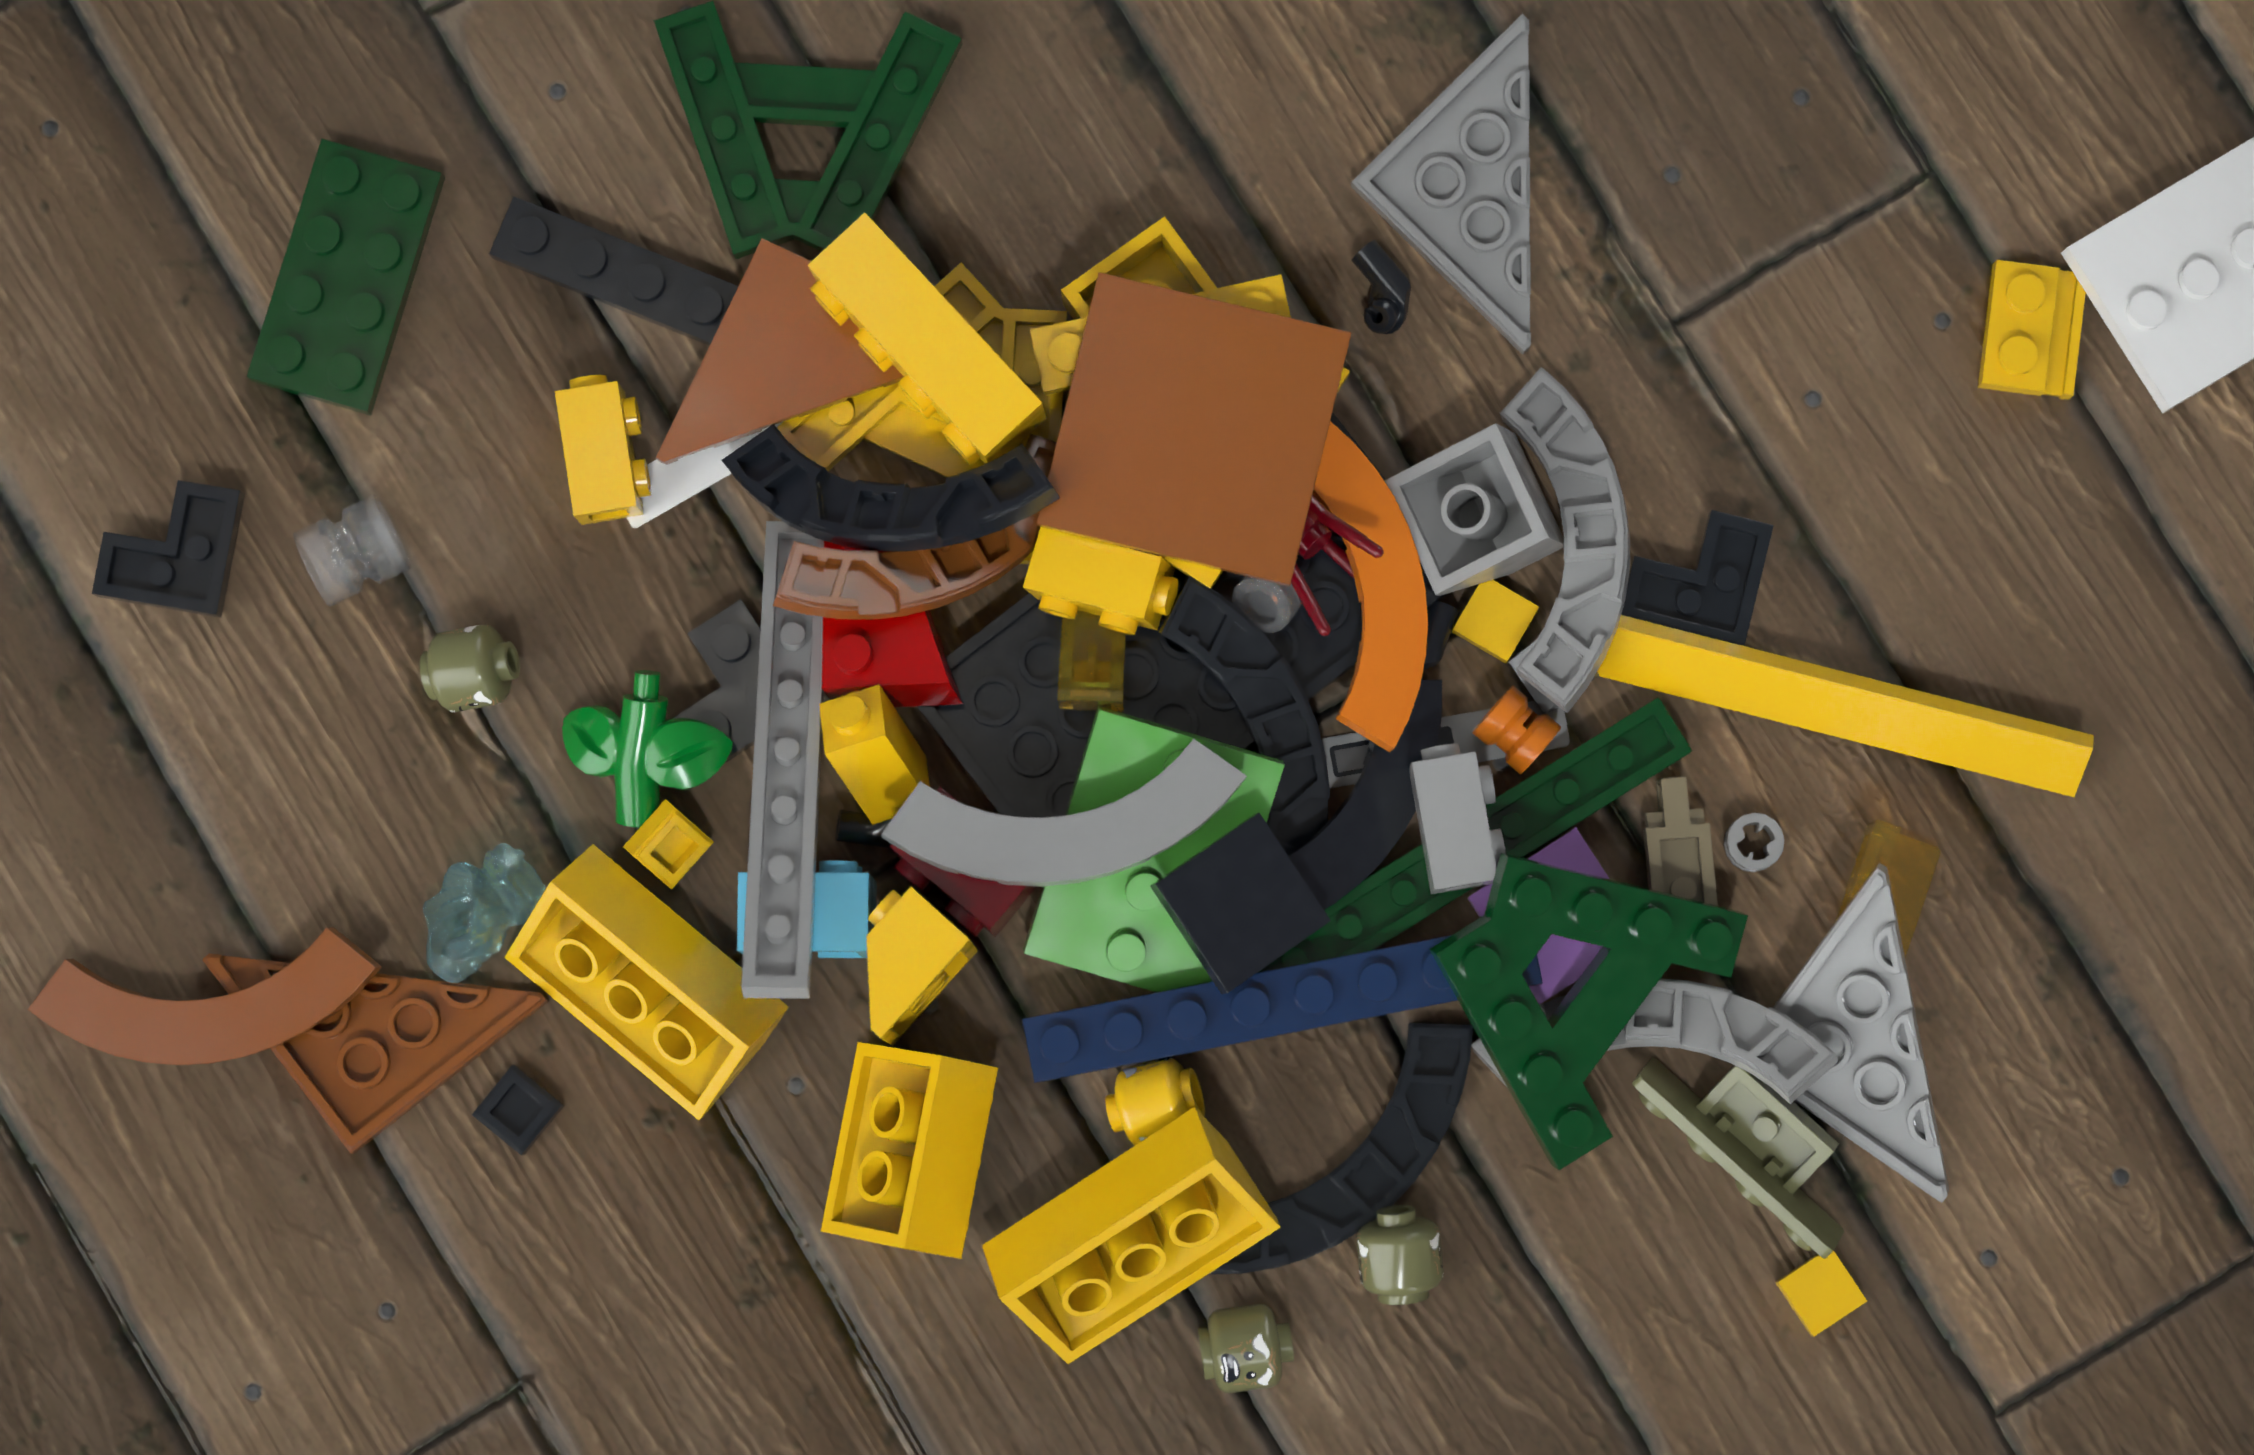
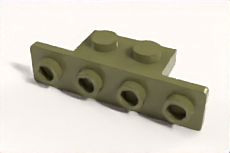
[1632,1057,1844,1259]

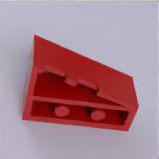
[822,541,963,708]

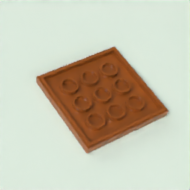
[1037,272,1352,587]

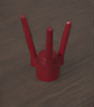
[1291,495,1384,636]

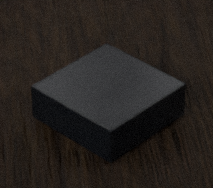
[472,1065,565,1155]

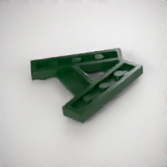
[653,0,963,259]
[1429,853,1748,1170]

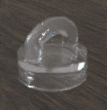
[1232,576,1302,633]

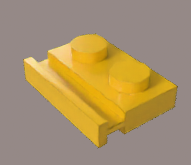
[1978,260,2086,400]

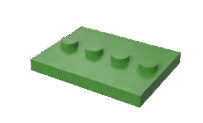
[1023,706,1285,993]

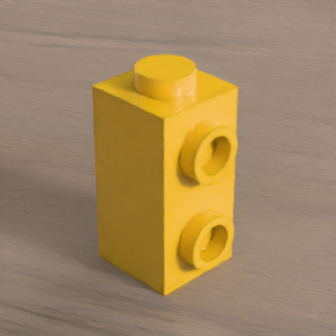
[554,375,652,525]
[1023,527,1178,635]
[819,685,930,825]

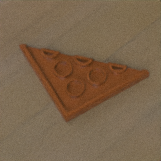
[656,238,904,465]
[202,953,549,1154]

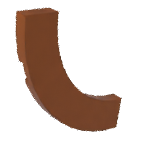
[773,433,1057,619]
[27,927,382,1065]

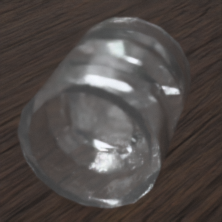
[293,494,411,607]

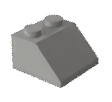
[1384,423,1564,596]

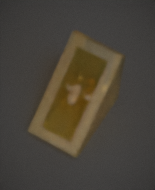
[1058,610,1126,711]

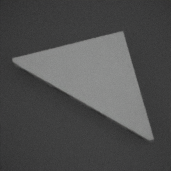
[1351,14,1531,355]
[1773,862,1949,1203]

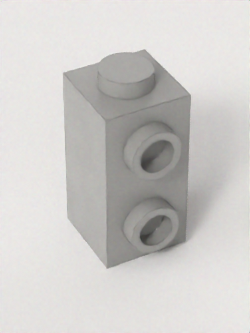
[1409,743,1506,894]

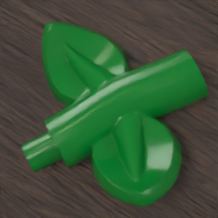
[562,670,734,828]

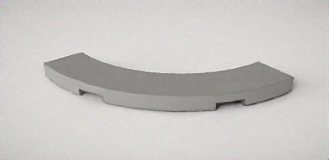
[1500,367,1630,713]
[881,739,1247,886]
[1471,978,1838,1104]

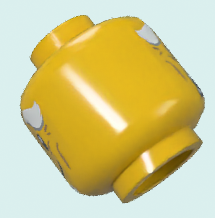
[1105,1057,1205,1145]

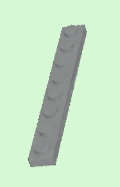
[741,521,824,999]

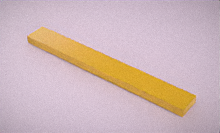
[1597,615,2094,797]

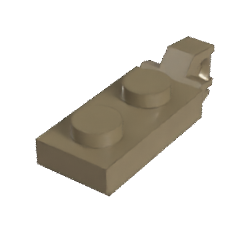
[1643,776,1718,906]

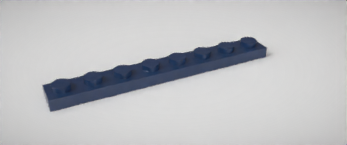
[1022,935,1543,1083]

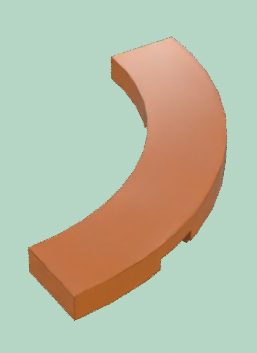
[1312,421,1428,753]

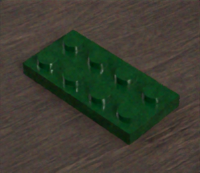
[247,138,445,416]

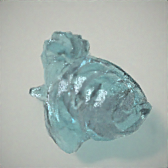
[423,843,546,984]

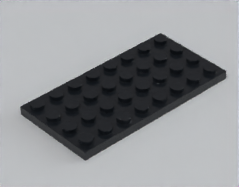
[917,412,1447,818]

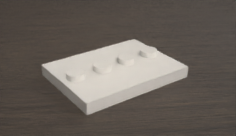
[2061,137,2254,414]

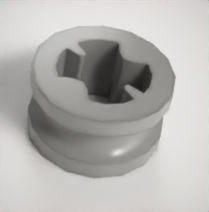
[1723,813,1785,872]

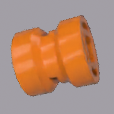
[1472,685,1561,775]

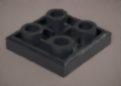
[1150,812,1331,994]

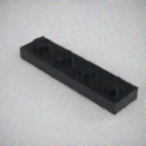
[489,196,738,346]

